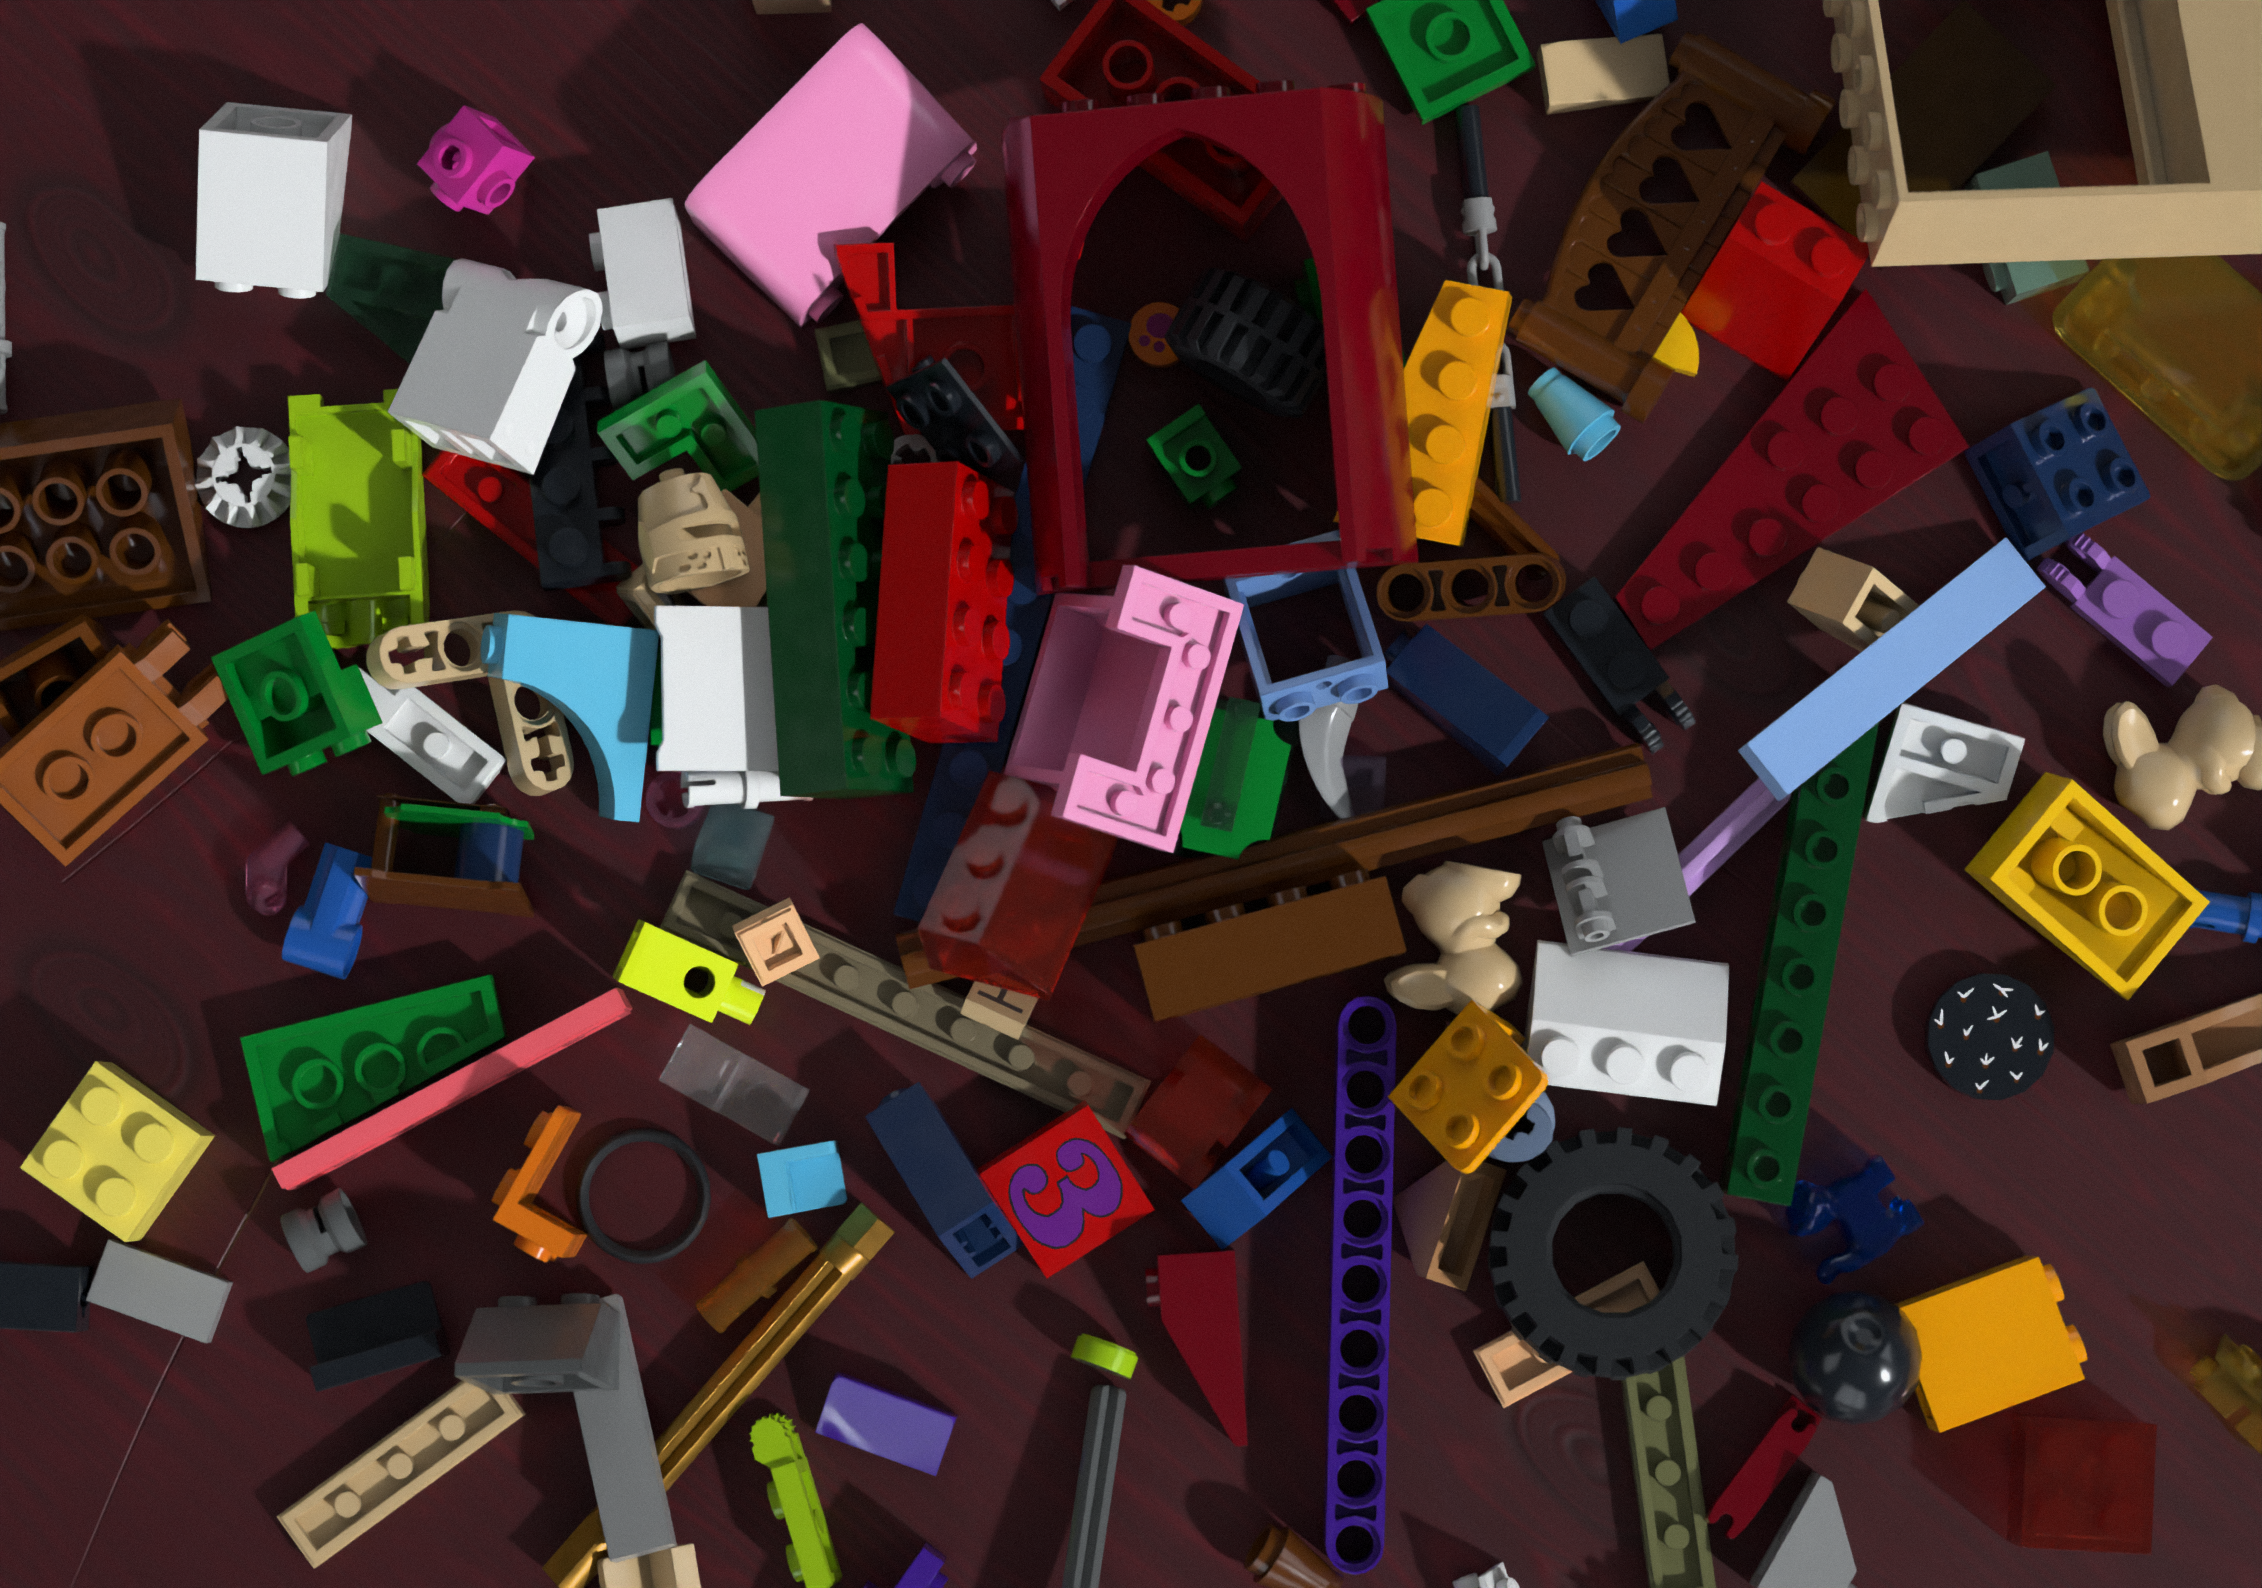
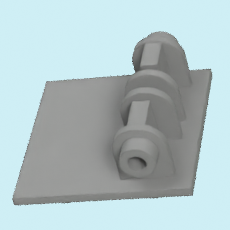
[1542,807,1696,957]

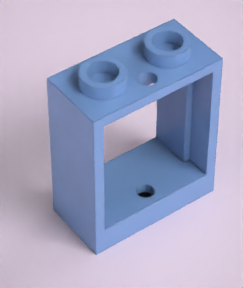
[1223,529,1388,722]

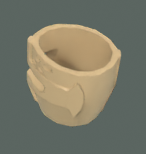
[638,468,750,595]

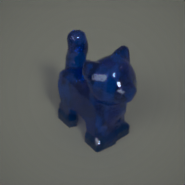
[1784,1154,1925,1285]

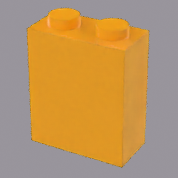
[1895,1255,2087,1433]

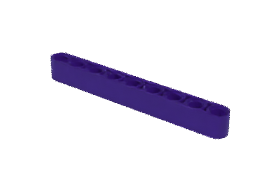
[1323,996,1397,1575]

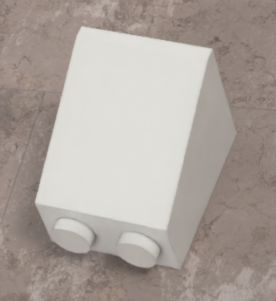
[196,102,352,298]

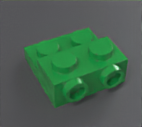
[211,610,383,776]

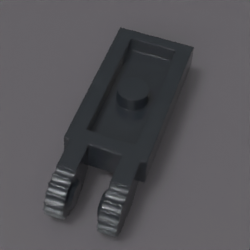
[1541,576,1696,754]

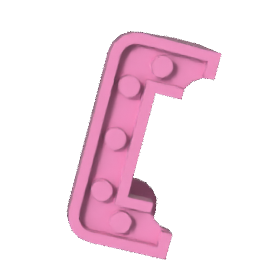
[685,23,977,328]

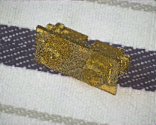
[2189,1334,2262,1455]

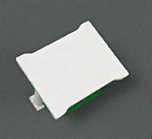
[649,606,779,771]

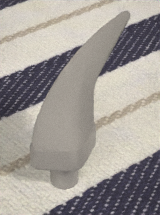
[1298,655,1359,819]

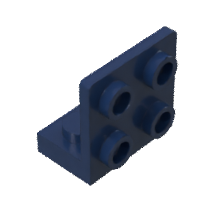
[1963,387,2150,562]

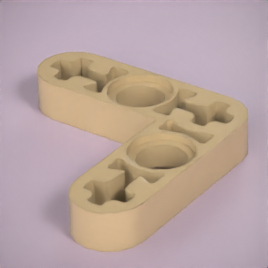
[366,610,574,796]

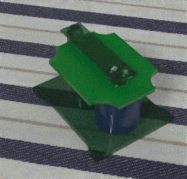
[1145,696,1300,860]

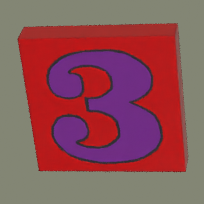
[977,1100,1155,1279]

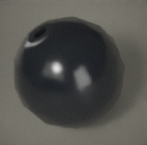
[1788,1290,1922,1425]

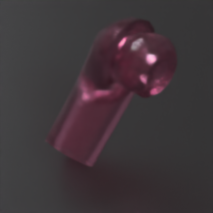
[245,820,311,916]

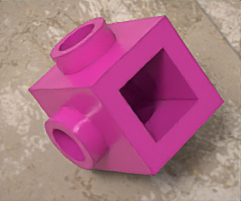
[417,106,535,215]

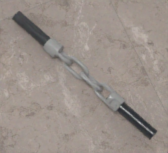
[1454,105,1522,505]

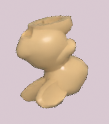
[2103,684,2262,830]
[1384,861,1523,1015]

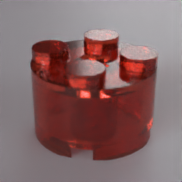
[1124,1034,1272,1190]

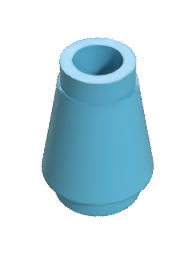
[1528,367,1621,462]

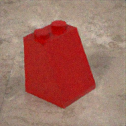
[1681,181,1869,382]

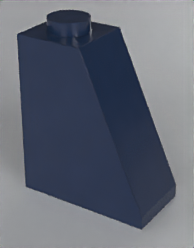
[1383,623,1549,776]
[865,1082,1024,1279]

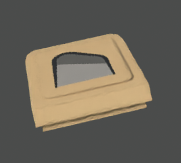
[616,564,687,638]

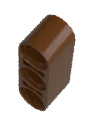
[1376,552,1566,622]

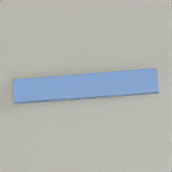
[1738,537,2046,802]

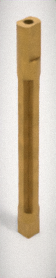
[542,1203,895,1588]

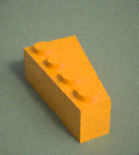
[1333,280,1512,547]

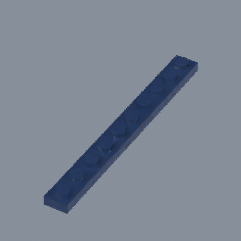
[893,306,1132,925]

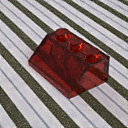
[918,771,1118,1001]

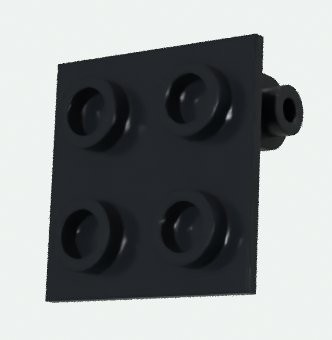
[886,354,1025,477]

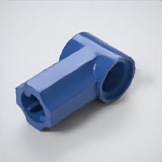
[282,842,372,980]

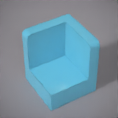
[757,1140,847,1218]

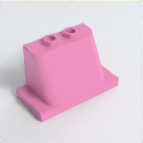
[1003,565,1244,853]

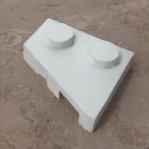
[1864,702,2025,823]

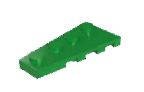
[240,975,508,1162]

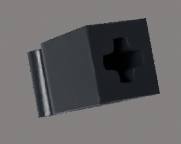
[0,1261,93,1333]

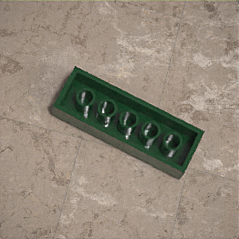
[755,400,916,800]

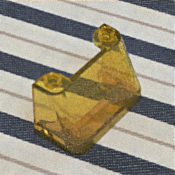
[2052,255,2262,480]

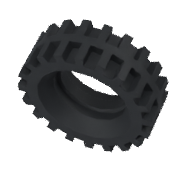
[1487,1127,1739,1381]

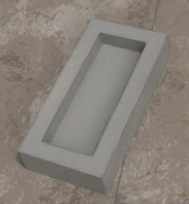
[86,1239,233,1344]

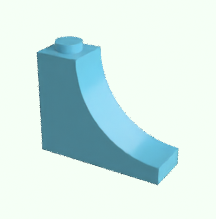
[480,613,659,822]

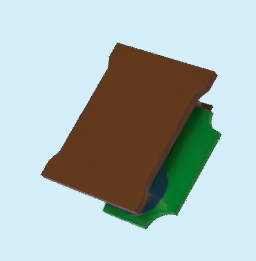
[354,793,534,918]

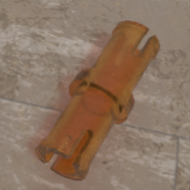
[695,1217,818,1334]

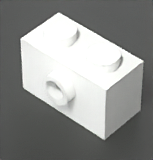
[589,198,696,349]

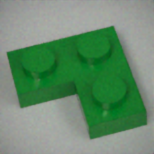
[598,360,759,492]

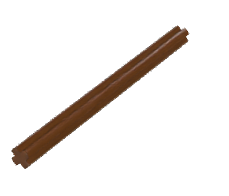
[895,743,1653,990]

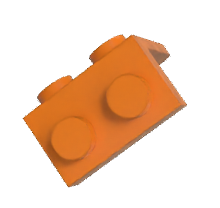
[492,1105,588,1263]

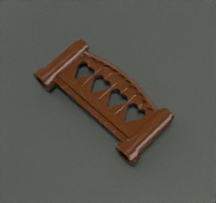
[1507,31,1837,424]

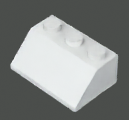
[1522,940,1729,1106]

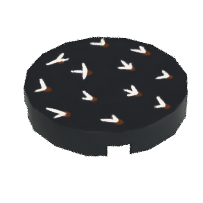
[1924,973,2055,1100]

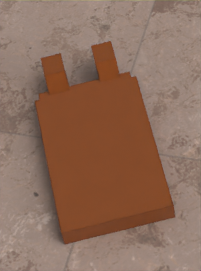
[0,619,229,867]

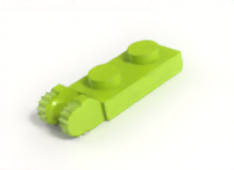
[749,1412,843,1588]

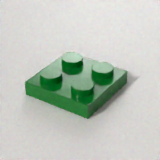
[1365,0,1536,126]

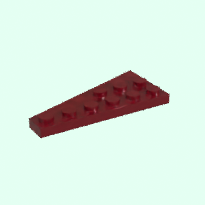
[1613,288,1970,651]

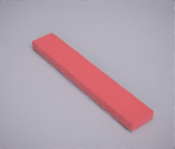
[272,988,633,1190]

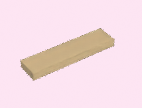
[276,1380,526,1569]

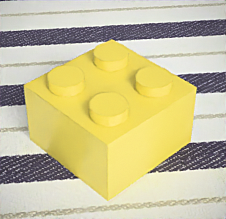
[20,1061,216,1242]

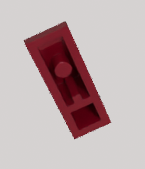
[1145,1249,1248,1447]

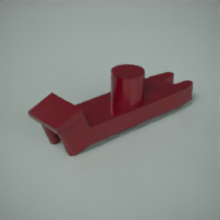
[1705,1394,1823,1539]

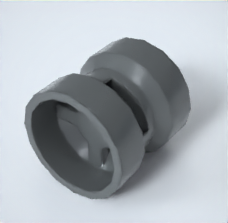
[604,340,675,412]
[280,1188,367,1273]

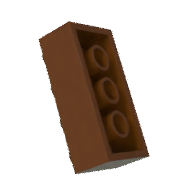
[1134,868,1406,1024]

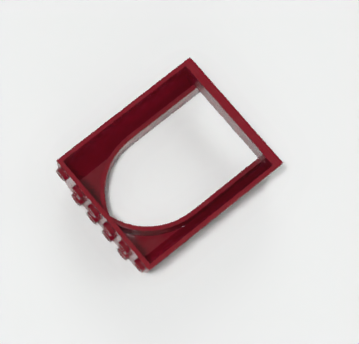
[1001,80,1419,595]

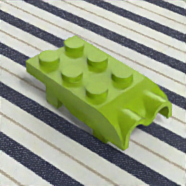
[288,389,430,649]

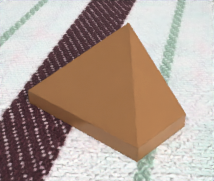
[1392,1160,1507,1291]

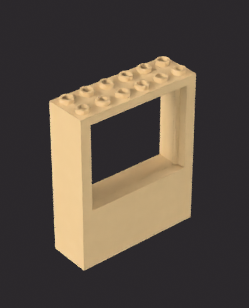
[1823,0,2262,267]

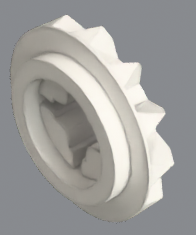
[195,426,291,528]

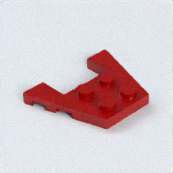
[834,242,1084,435]

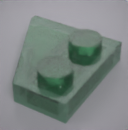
[325,233,457,364]

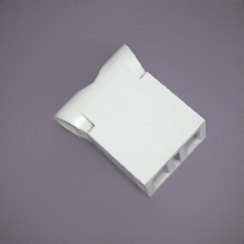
[388,258,603,475]

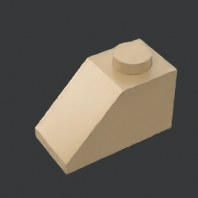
[1787,547,1919,652]

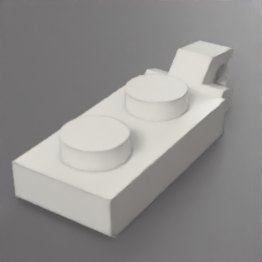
[359,668,507,804]

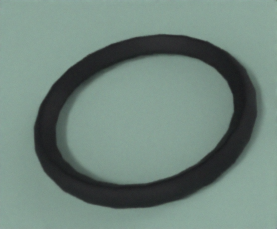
[576,1128,711,1264]

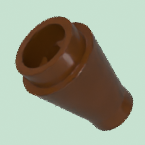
[1243,1524,1344,1588]

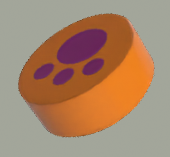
[1128,302,1181,368]

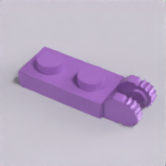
[2037,533,2213,687]

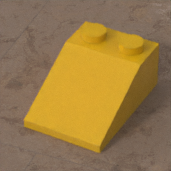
[1964,772,2210,1000]

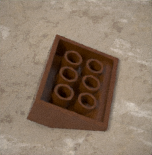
[0,398,213,631]

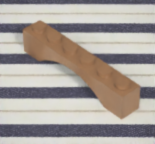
[2110,992,2262,1104]

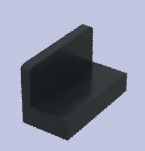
[306,1281,450,1392]

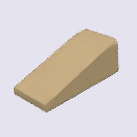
[1537,34,1670,115]

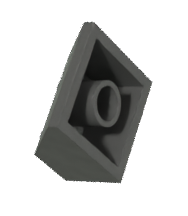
[455,1293,620,1395]

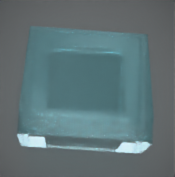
[691,803,775,890]

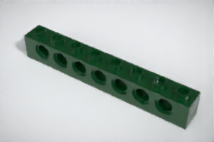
[1719,722,1879,1206]

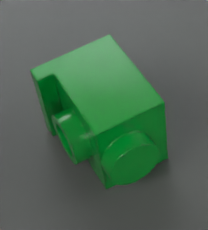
[1146,404,1242,510]

